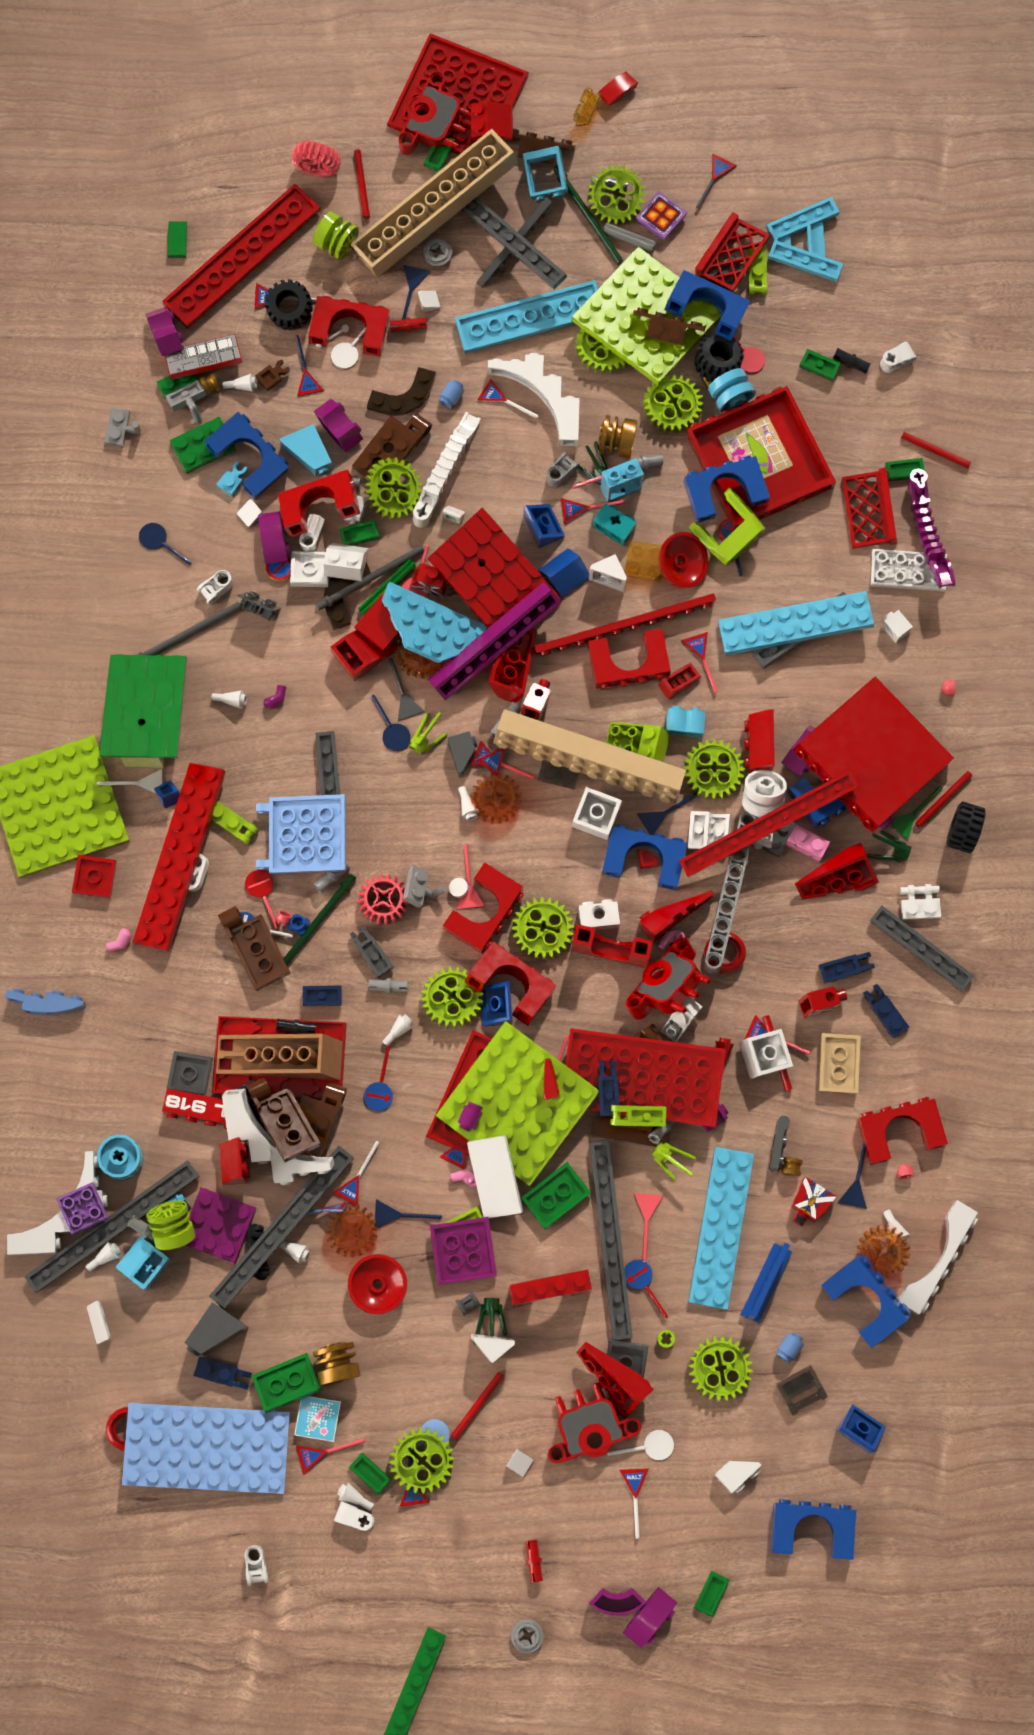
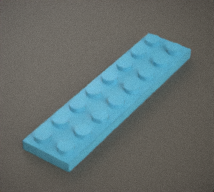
[455,280,598,353]
[718,591,874,656]
[688,1147,754,1310]

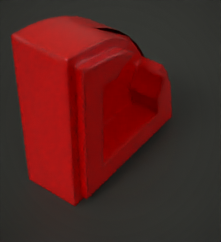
[637,849,660,869]

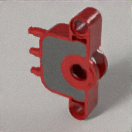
[398,71,471,155]
[625,937,711,1020]
[548,1382,642,1464]

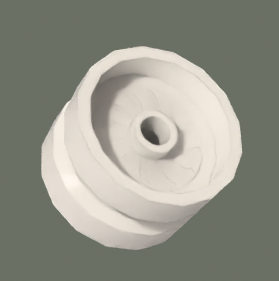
[742,770,787,817]

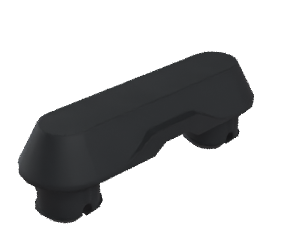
[246,1224,271,1281]

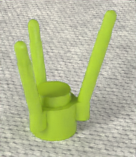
[410,712,447,754]
[651,1142,696,1180]

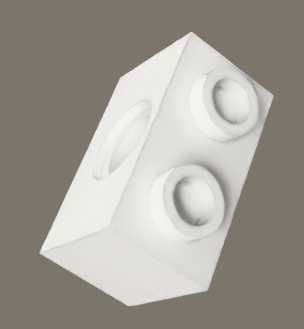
[578,899,620,930]

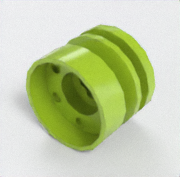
[312,211,359,261]
[146,1200,196,1250]

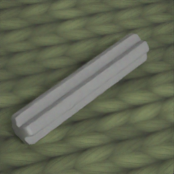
[604,223,656,251]

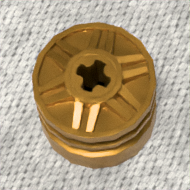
[598,415,637,459]
[313,1342,361,1386]

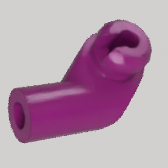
[263,685,286,709]

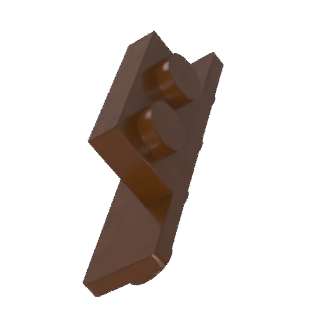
[513,129,576,164]
[632,307,705,345]
[591,1114,671,1147]

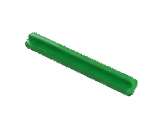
[358,559,416,616]

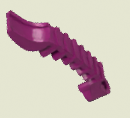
[907,469,955,588]

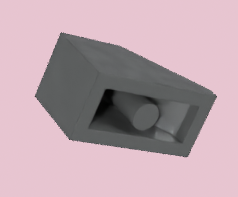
[448,731,478,777]

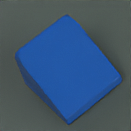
[154,780,180,808]

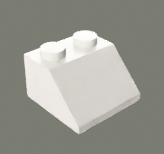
[323,543,369,581]
[739,1029,793,1080]

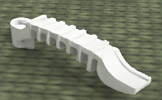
[413,412,481,528]

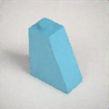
[280,424,333,476]

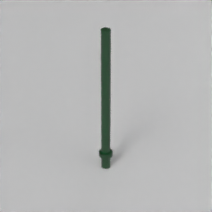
[552,165,623,264]
[284,874,356,965]

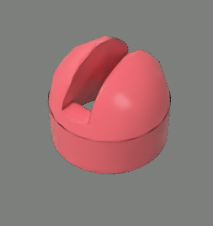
[942,680,955,695]
[276,910,293,927]
[897,1163,914,1179]

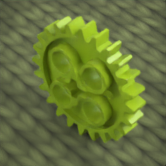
[587,164,646,224]
[575,328,627,374]
[643,374,703,433]
[363,457,423,519]
[683,738,745,800]
[512,897,574,960]
[421,966,484,1029]
[688,1336,753,1401]
[389,1427,454,1494]

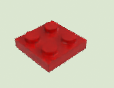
[72,855,117,899]

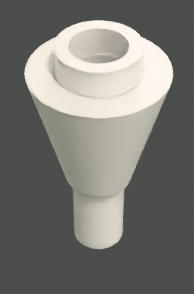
[223,373,258,392]
[211,690,247,709]
[458,786,480,821]
[382,1014,414,1046]
[883,1209,910,1246]
[279,1241,310,1264]
[86,1242,121,1272]
[337,1482,374,1511]

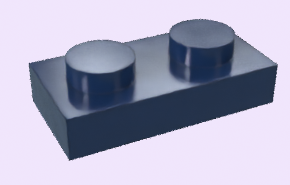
[303,985,342,1007]

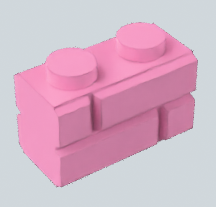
[786,825,830,862]

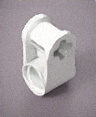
[880,342,917,373]
[197,570,233,605]
[334,1501,375,1531]
[245,1545,268,1586]

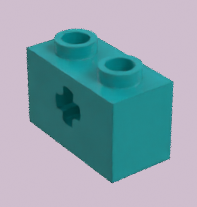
[592,503,637,546]

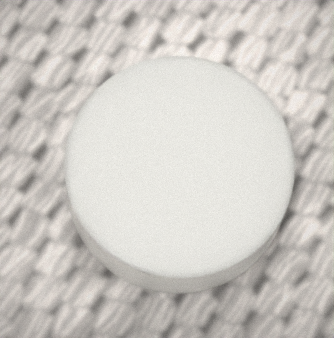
[449,878,469,898]

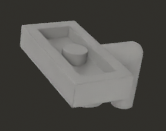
[165,380,207,423]
[104,408,141,448]
[403,865,447,908]

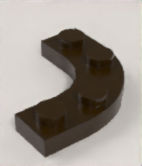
[367,367,436,416]
[324,562,371,630]

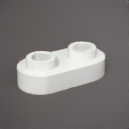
[189,854,209,892]

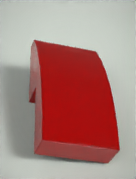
[597,72,638,106]

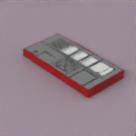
[165,334,243,380]

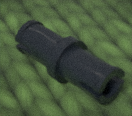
[833,348,871,374]
[276,1019,316,1034]

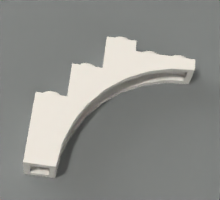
[488,353,579,447]
[222,1089,334,1185]
[7,1151,108,1256]

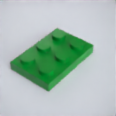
[170,416,236,474]
[521,1162,591,1229]
[252,1353,322,1414]

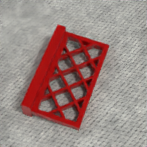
[695,212,770,292]
[842,468,897,549]

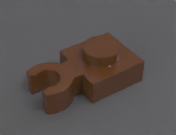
[255,359,290,391]

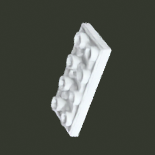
[870,549,947,592]
[467,1135,523,1218]

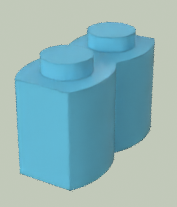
[665,706,706,738]

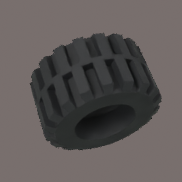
[265,279,313,330]
[694,334,744,382]
[947,801,986,854]

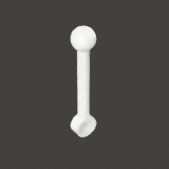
[316,324,349,348]

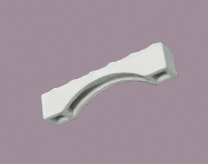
[898,1200,978,1316]

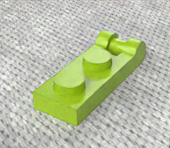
[748,246,768,295]
[211,801,259,845]
[611,1105,666,1127]

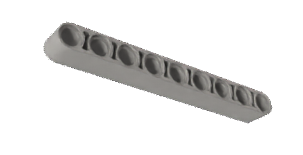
[704,811,757,974]

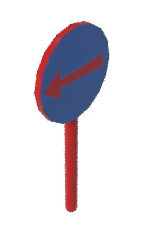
[364,1046,393,1111]
[624,1260,668,1319]

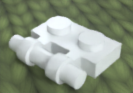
[900,884,941,920]

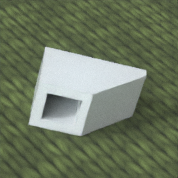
[661,997,703,1042]
[714,1461,761,1493]

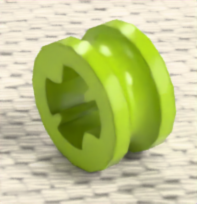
[657,1330,675,1348]

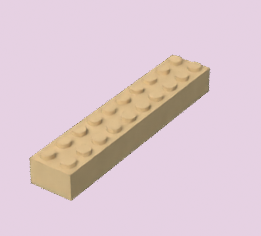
[350,129,518,278]
[493,709,686,803]

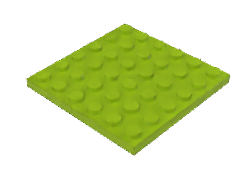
[571,247,721,385]
[0,735,130,878]
[436,1021,599,1186]

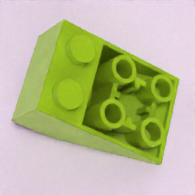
[606,722,670,762]

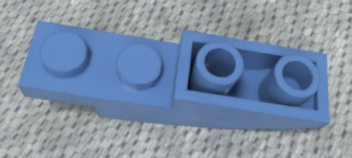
[5,988,86,1016]

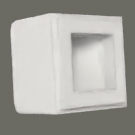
[418,291,441,313]
[237,499,263,528]
[443,506,465,524]
[506,1449,533,1477]

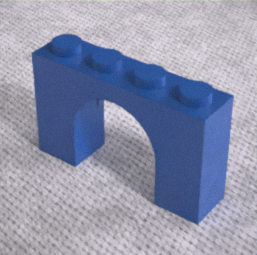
[664,270,750,341]
[204,412,288,500]
[683,456,770,523]
[788,777,847,828]
[602,825,687,891]
[821,1253,911,1348]
[771,1499,856,1560]

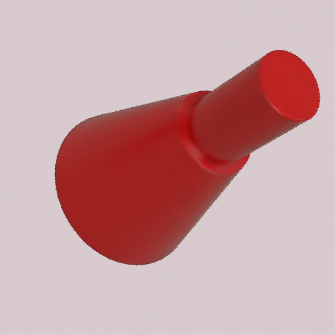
[715,1037,734,1073]

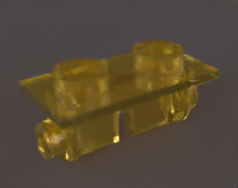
[573,88,602,127]

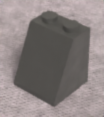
[184,1302,248,1356]

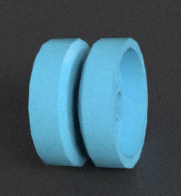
[708,368,756,412]
[97,1134,144,1181]

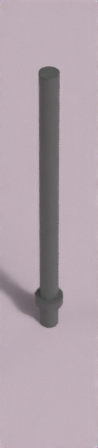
[315,545,424,611]
[138,602,242,655]

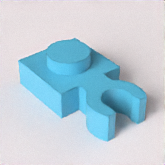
[216,462,247,496]

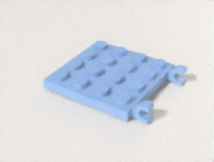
[256,794,346,874]

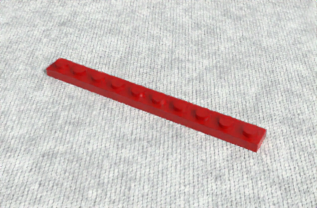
[533,593,716,657]
[679,770,859,878]

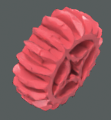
[292,140,341,178]
[358,873,409,925]

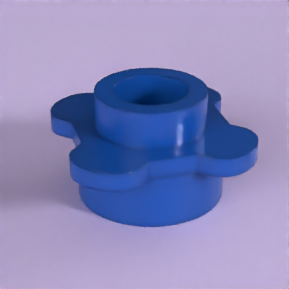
[287,914,310,935]

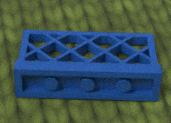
[740,1243,792,1323]

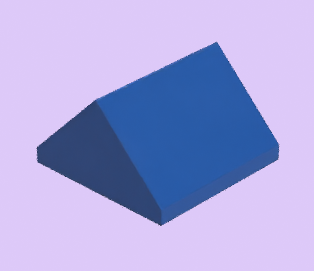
[523,504,565,548]
[538,548,589,599]
[480,981,512,1026]
[836,1404,886,1453]

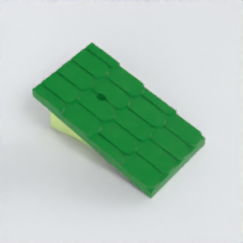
[99,654,187,768]

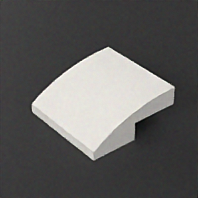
[688,811,731,850]

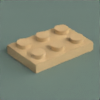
[818,1033,861,1094]

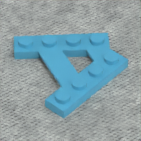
[766,197,843,282]

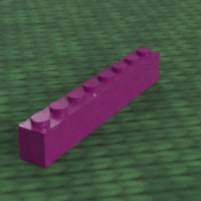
[428,582,562,701]

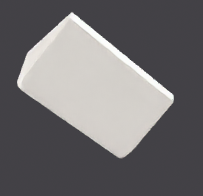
[87,1301,111,1344]

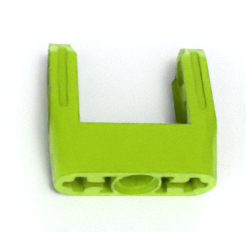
[689,488,765,566]

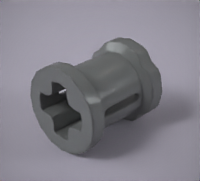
[455,1291,481,1316]

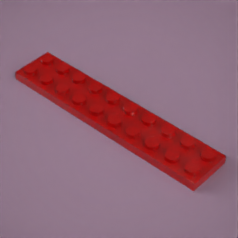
[162,184,320,329]
[132,763,226,952]

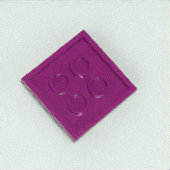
[185,1187,256,1264]
[430,1217,497,1285]

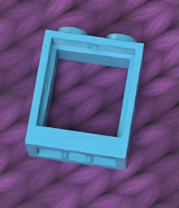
[523,146,568,202]
[600,458,644,503]

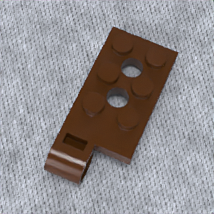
[352,413,432,488]
[218,906,291,991]
[245,1078,320,1162]
[288,1082,347,1157]

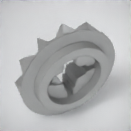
[423,239,452,267]
[511,1619,544,1653]

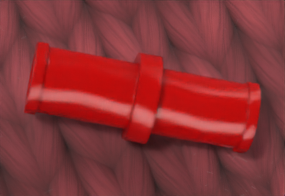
[390,317,428,333]
[525,1540,543,1583]

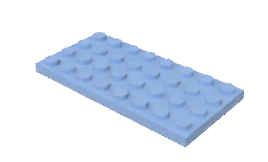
[122,1403,290,1494]

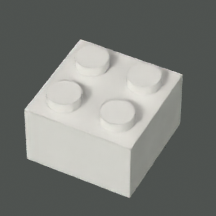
[572,787,622,840]

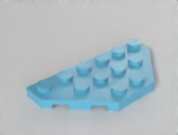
[382,582,488,663]

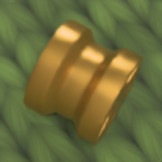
[199,373,220,395]
[781,1157,803,1176]

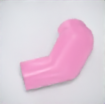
[106,928,131,952]
[657,930,685,951]
[450,1169,477,1187]

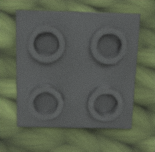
[237,591,281,621]

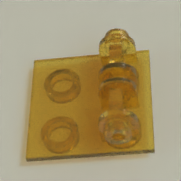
[625,540,662,582]

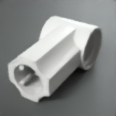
[299,514,325,552]

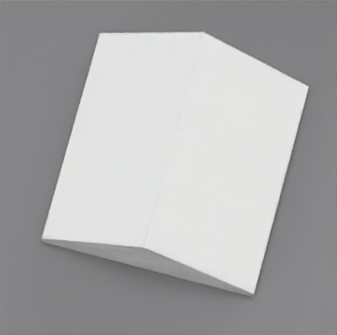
[589,554,627,592]
[471,1334,515,1363]

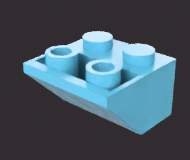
[116,1236,171,1292]

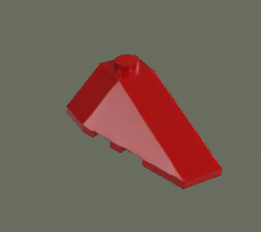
[488,628,537,703]
[795,842,879,900]
[638,890,714,942]
[576,1342,654,1419]

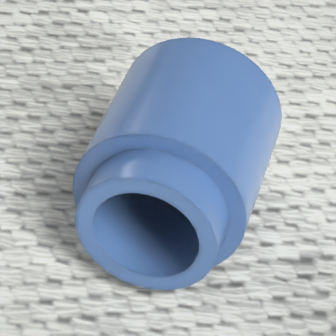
[439,380,464,409]
[776,1332,804,1363]

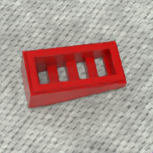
[658,662,701,699]
[543,1058,560,1101]

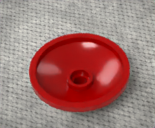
[659,532,709,588]
[348,1254,407,1315]

